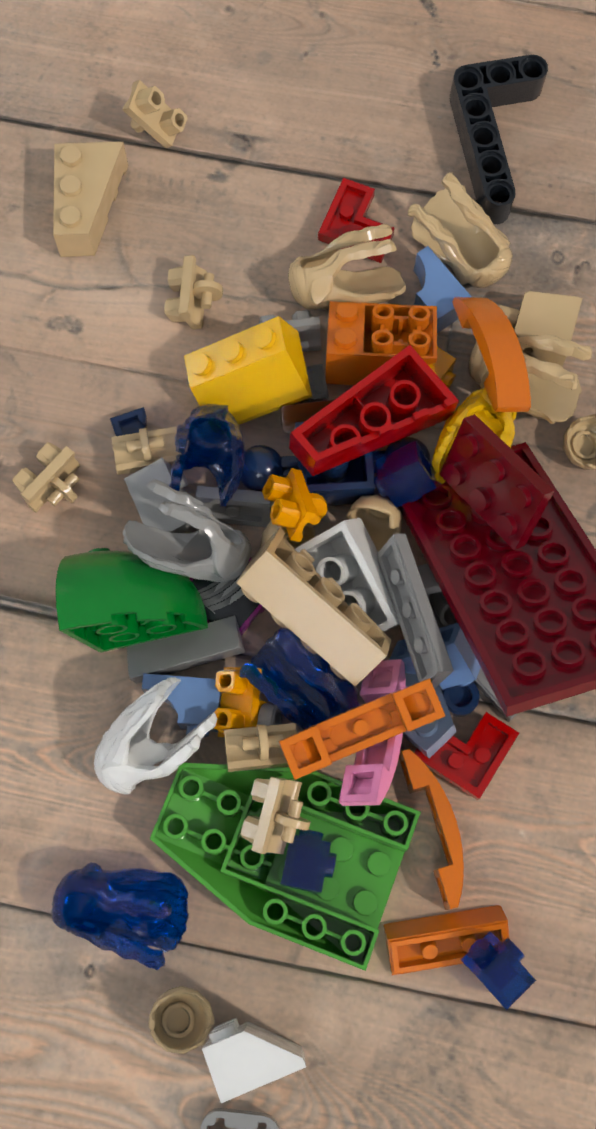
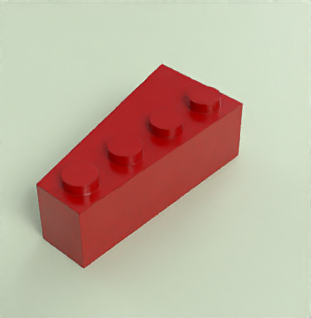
[289,345,459,476]

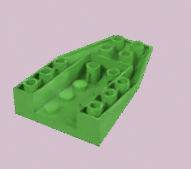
[150,763,421,971]

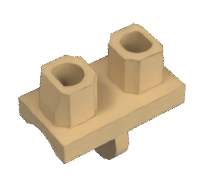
[122,80,188,148]
[164,255,223,329]
[111,426,183,475]
[12,442,80,512]
[224,723,297,772]
[240,777,311,854]

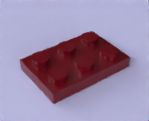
[439,414,555,551]

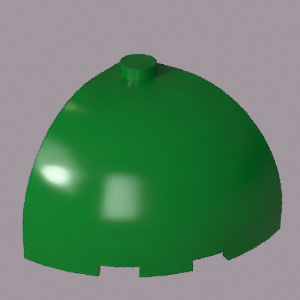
[56,548,208,653]

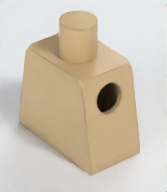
[499,291,583,366]

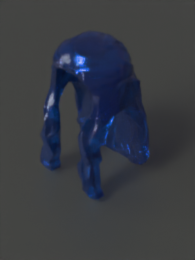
[169,404,247,506]
[239,628,360,731]
[51,862,189,970]

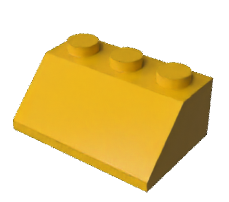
[184,316,312,433]

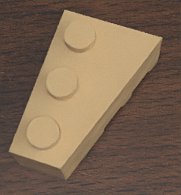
[53,141,128,257]

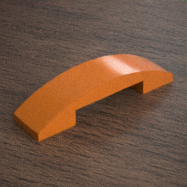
[452,297,531,412]
[279,678,446,780]
[399,749,464,910]

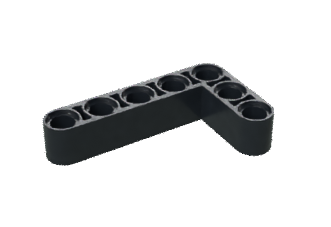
[449,55,548,225]

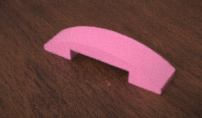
[339,659,406,806]

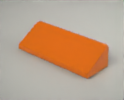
[384,905,511,975]

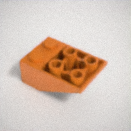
[325,301,437,385]

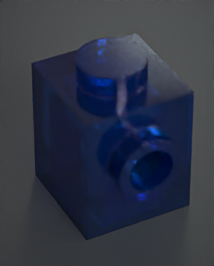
[374,440,436,508]
[280,830,337,894]
[461,932,536,1010]

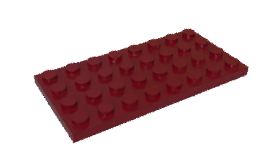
[390,442,596,717]

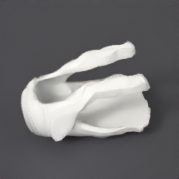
[94,677,217,794]

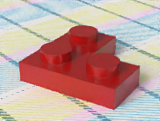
[318,178,395,263]
[414,712,519,800]

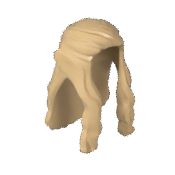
[408,172,513,288]
[288,224,406,309]
[469,334,592,424]

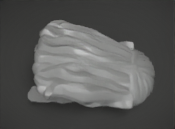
[123,479,252,582]

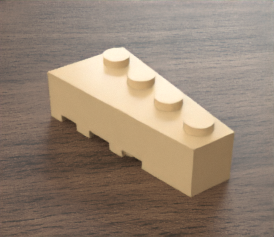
[236,526,391,686]

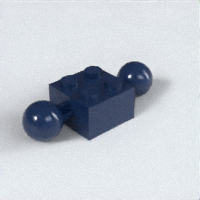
[237,422,431,506]

